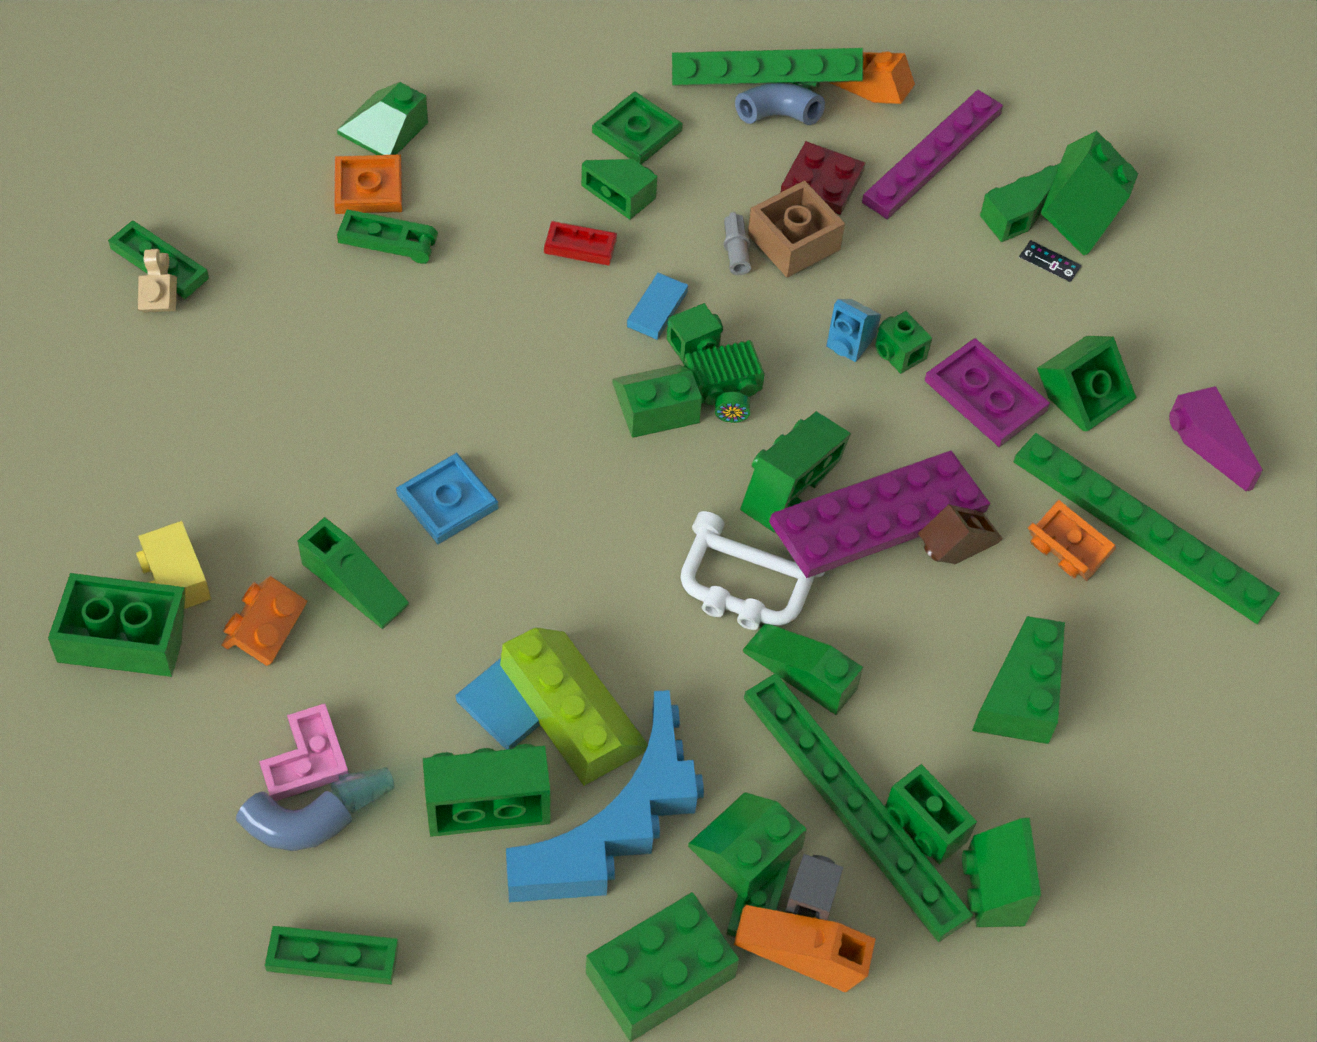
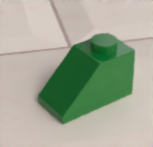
[581,159,658,220]

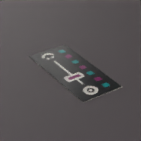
[1019,240,1082,282]

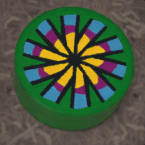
[715,392,750,423]

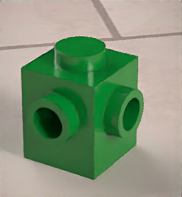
[667,303,723,364]
[875,311,932,374]

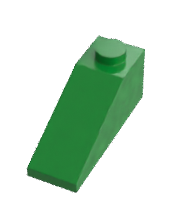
[743,624,863,715]

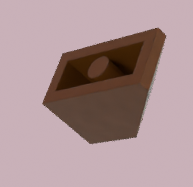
[918,504,1003,564]

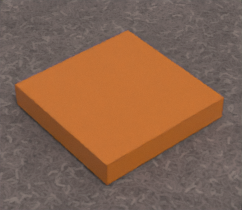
[334,155,402,214]

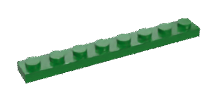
[1013,433,1280,624]
[744,673,973,943]

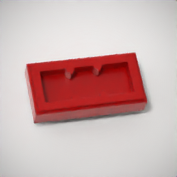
[544,221,617,266]

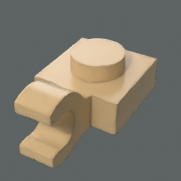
[138,249,177,313]

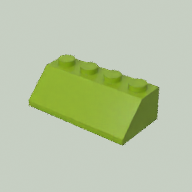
[500,627,648,786]

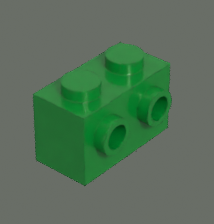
[885,764,977,865]

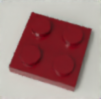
[780,141,866,215]

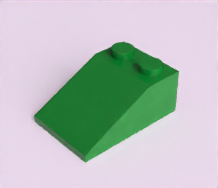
[1041,130,1138,256]

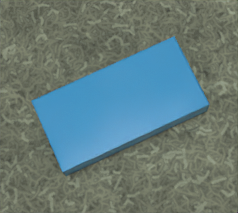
[627,273,688,340]

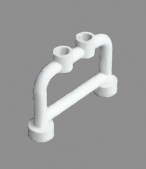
[680,511,825,630]

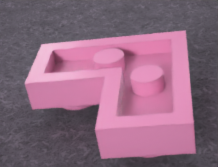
[259,703,349,801]

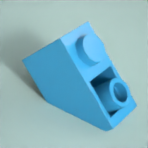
[826,299,881,362]

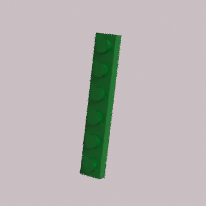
[672,48,863,86]

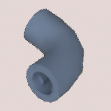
[735,83,825,125]
[236,791,352,851]

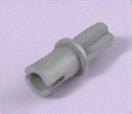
[724,212,751,275]

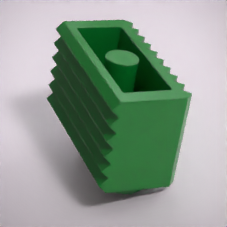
[684,340,765,405]

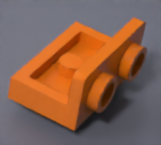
[1028,500,1116,581]
[221,576,308,666]

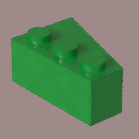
[740,411,851,533]
[972,616,1065,744]

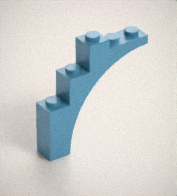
[506,690,704,903]

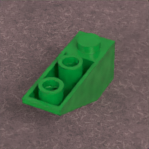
[980,163,1060,243]
[297,517,409,629]

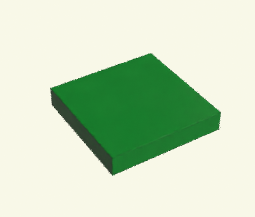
[592,91,683,165]

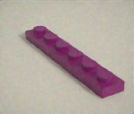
[862,90,1003,220]

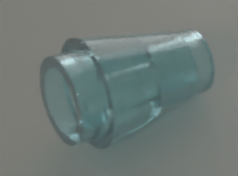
[331,767,394,813]

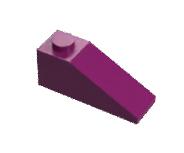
[1169,386,1263,492]

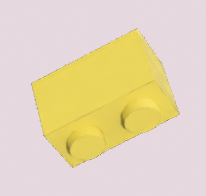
[136,521,211,609]

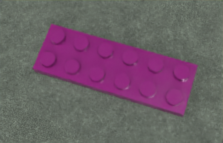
[769,450,991,578]

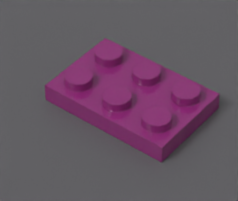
[924,338,1050,447]

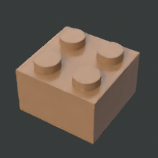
[748,181,845,278]

